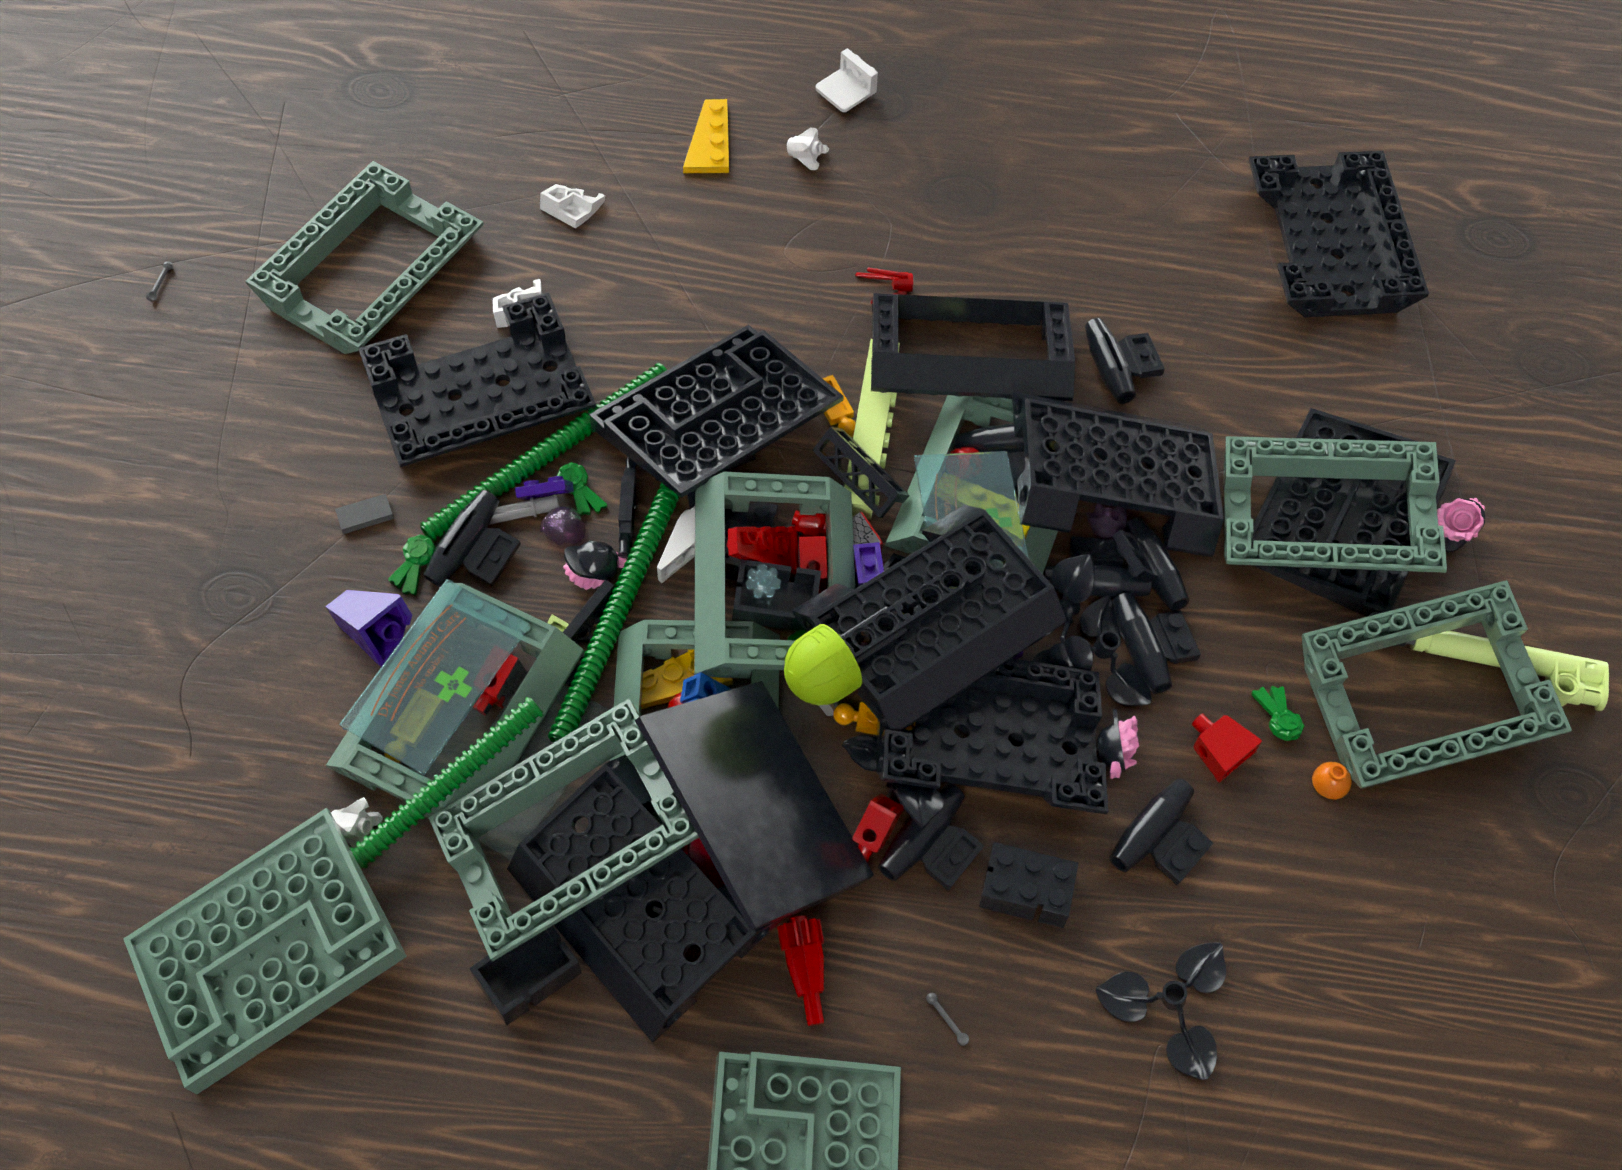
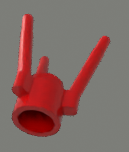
[855,267,913,304]

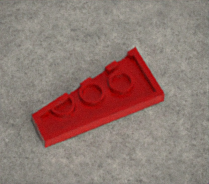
[727,526,799,578]

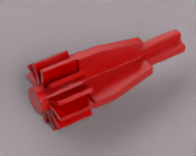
[777,915,824,1026]

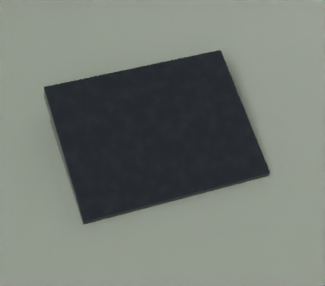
[589,325,844,498]
[1251,408,1456,617]
[635,681,874,931]

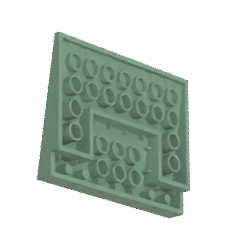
[123,808,407,1094]
[707,1052,901,1170]

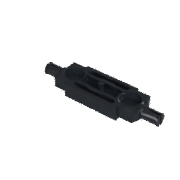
[618,457,637,558]

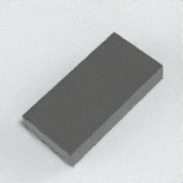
[335,494,394,534]

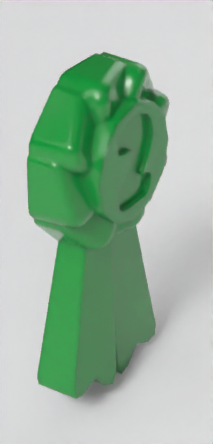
[557,462,607,517]
[388,534,436,596]
[1251,686,1304,741]

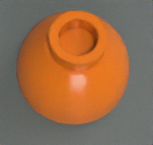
[1312,762,1352,799]

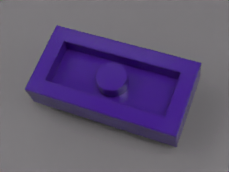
[515,476,574,500]
[853,542,884,587]

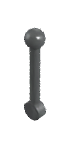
[146,261,173,302]
[926,992,969,1046]

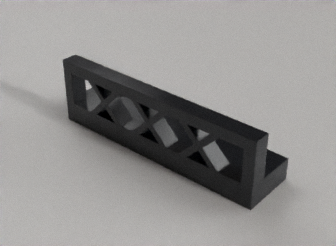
[813,427,910,518]
[563,580,634,686]

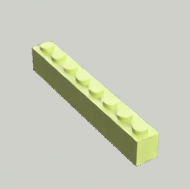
[844,339,900,520]

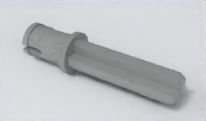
[489,494,560,525]

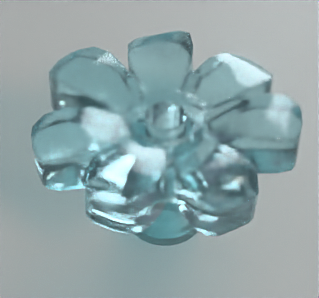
[746,564,781,598]

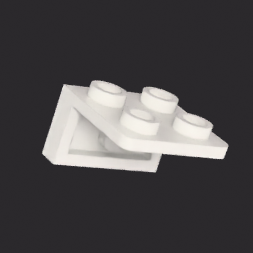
[816,48,878,112]

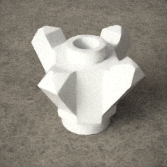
[787,127,829,171]
[331,797,383,848]

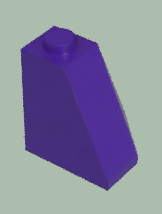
[325,590,412,667]

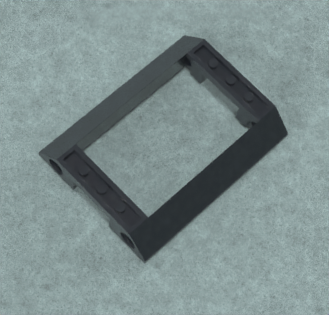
[871,293,1075,401]

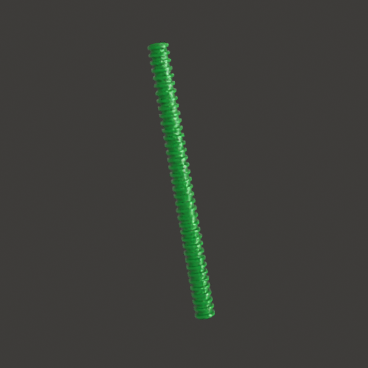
[420,363,667,542]
[548,483,679,743]
[350,697,544,869]

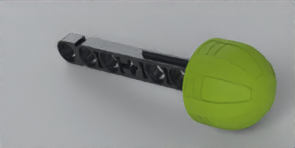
[784,556,986,705]

